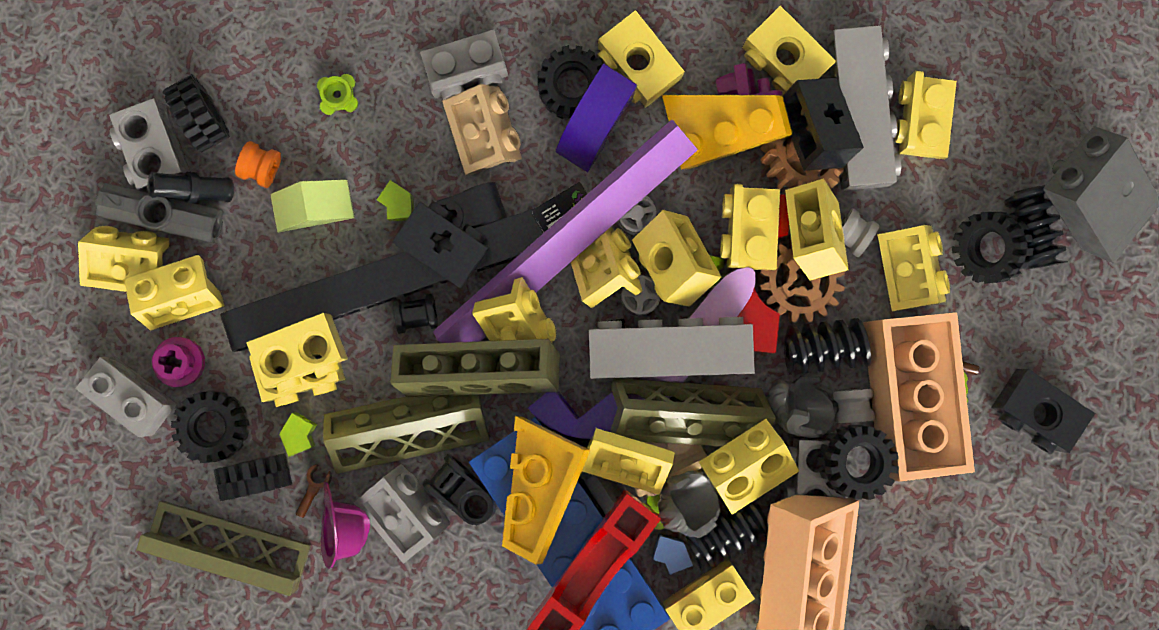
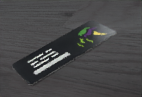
[532,182,587,233]

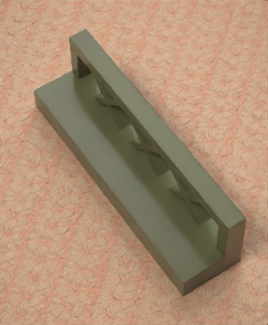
[611,378,776,446]
[323,395,490,474]
[136,500,311,596]

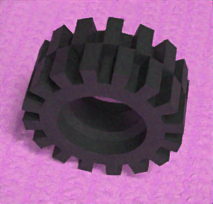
[537,45,603,119]
[163,74,230,153]
[952,212,1034,284]
[171,391,250,463]
[818,425,899,500]
[213,453,292,501]

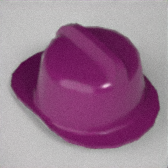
[321,481,370,569]

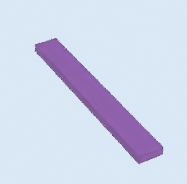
[433,119,698,343]

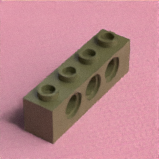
[390,339,560,397]

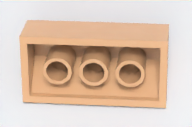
[863,312,975,481]
[756,495,859,630]

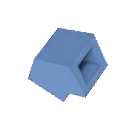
[652,533,693,575]

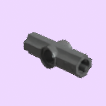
[95,183,223,244]

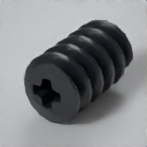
[1004,185,1068,269]
[784,318,871,375]
[685,502,769,572]

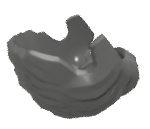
[768,373,835,439]
[658,471,720,538]

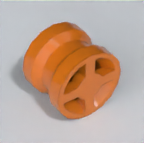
[235,141,281,188]

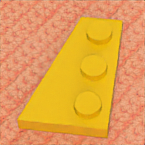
[662,95,792,170]
[502,416,591,565]

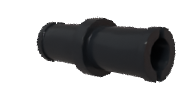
[147,171,234,203]

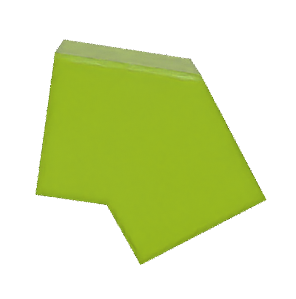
[377,180,414,222]
[279,412,317,457]

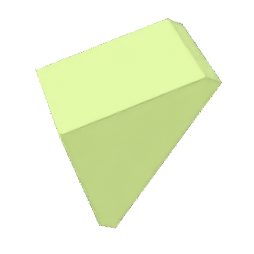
[271,180,354,233]

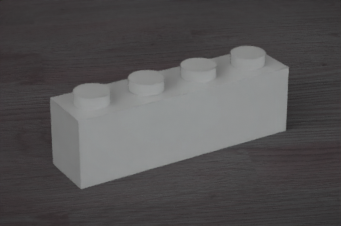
[827,25,901,191]
[589,317,755,379]

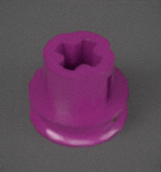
[152,337,205,387]

